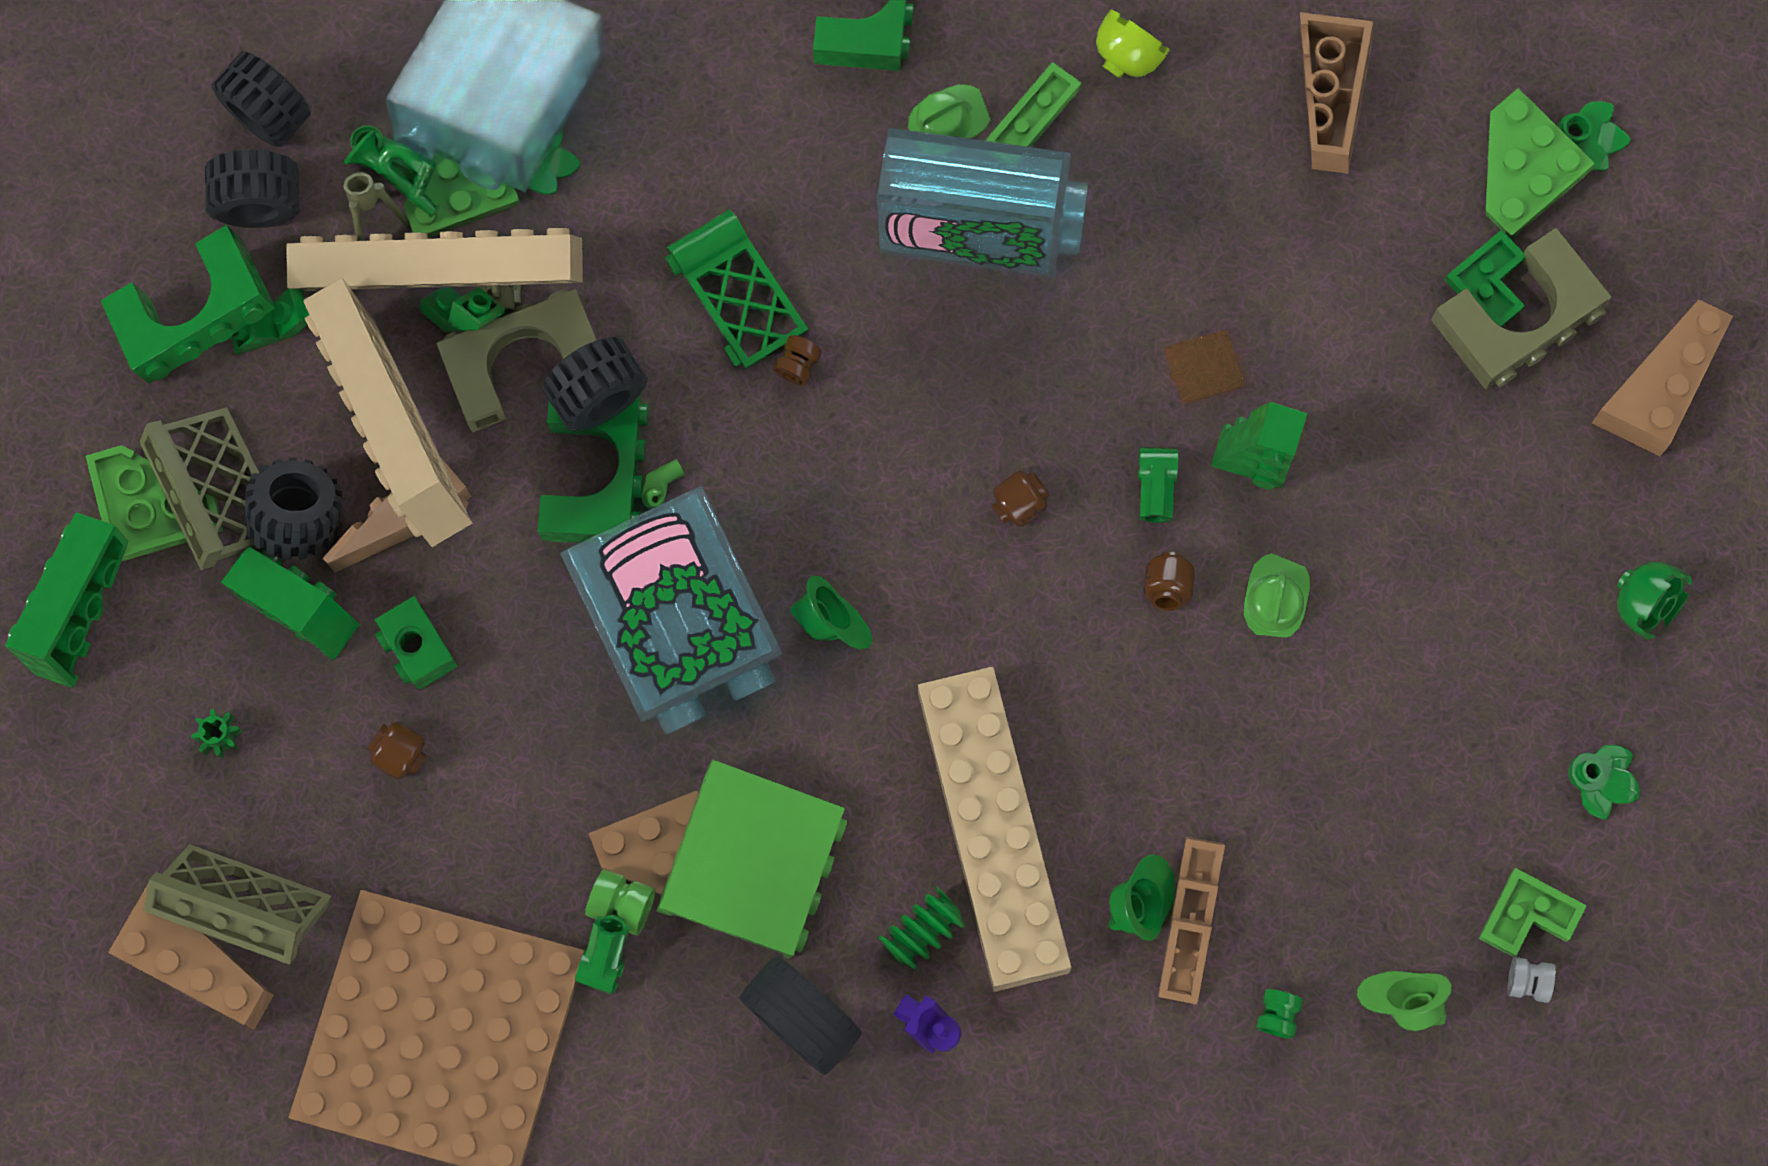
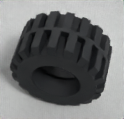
[211,51,311,148]
[204,149,300,228]
[542,337,648,431]
[245,458,343,560]

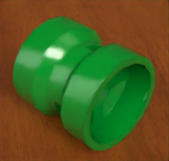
[1256,989,1304,1039]

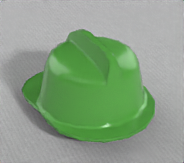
[908,84,991,152]
[1244,553,1310,638]
[1357,971,1452,1031]

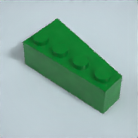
[5,513,129,689]

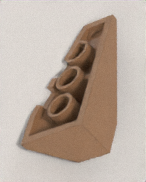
[323,458,471,573]

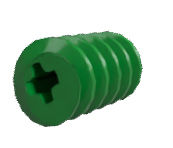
[877,886,965,970]

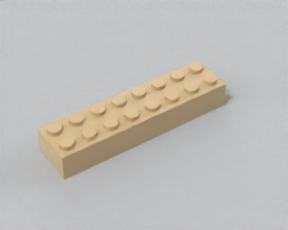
[303,278,472,547]
[918,666,1071,992]

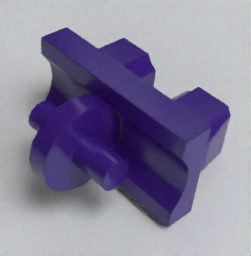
[893,995,961,1054]

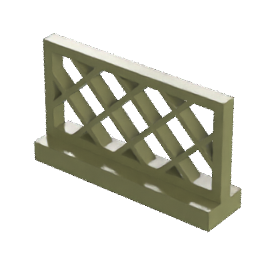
[140,407,259,570]
[144,844,332,965]

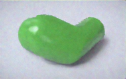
[641,459,685,509]

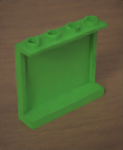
[656,760,847,959]

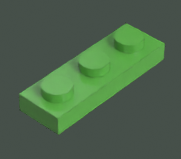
[984,62,1081,168]

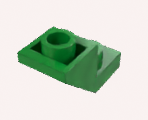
[419,286,505,332]
[230,288,309,355]

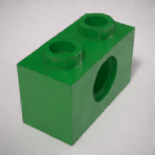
[374,596,458,690]

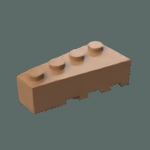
[1300,12,1373,174]
[1592,299,1733,457]
[108,885,274,1030]

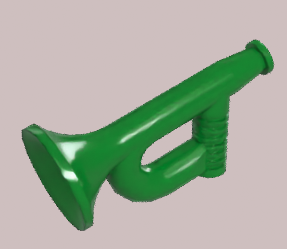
[344,129,440,218]

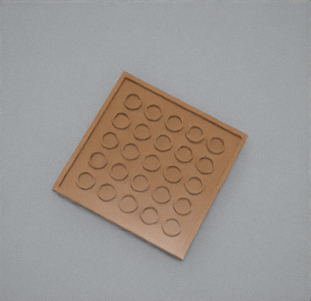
[289,890,585,1166]

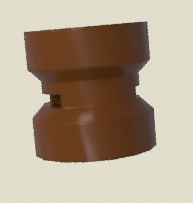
[773,335,822,386]

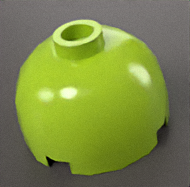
[1096,9,1170,78]

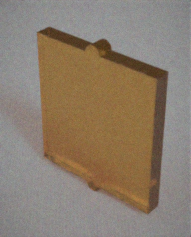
[1164,329,1245,405]

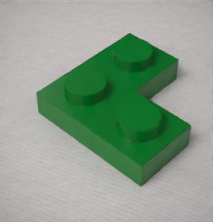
[1444,230,1526,328]

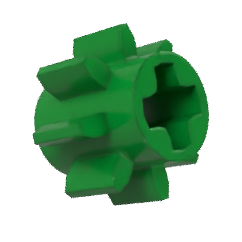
[191,709,243,759]

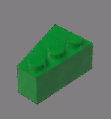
[221,546,360,661]

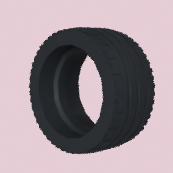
[739,956,862,1075]

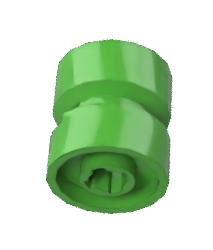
[585,869,656,936]

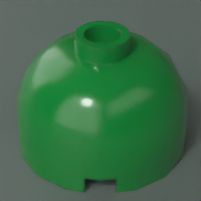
[1617,561,1693,640]

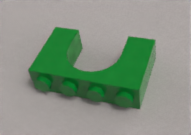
[813,0,914,71]
[101,225,275,384]
[537,394,649,544]

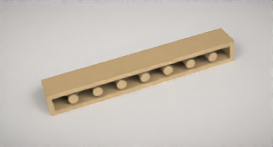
[287,228,583,291]

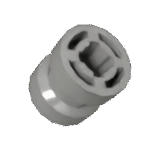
[1507,957,1556,1003]

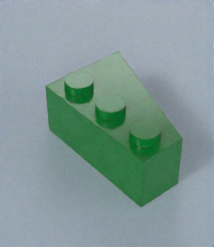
[1211,402,1308,490]

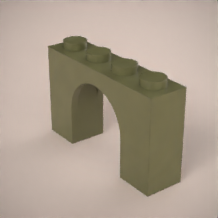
[1431,228,1611,390]
[436,289,596,433]

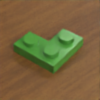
[1478,868,1587,958]

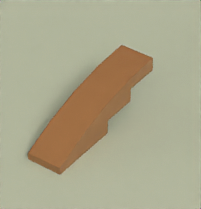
[1158,837,1225,1004]

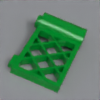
[664,209,808,370]

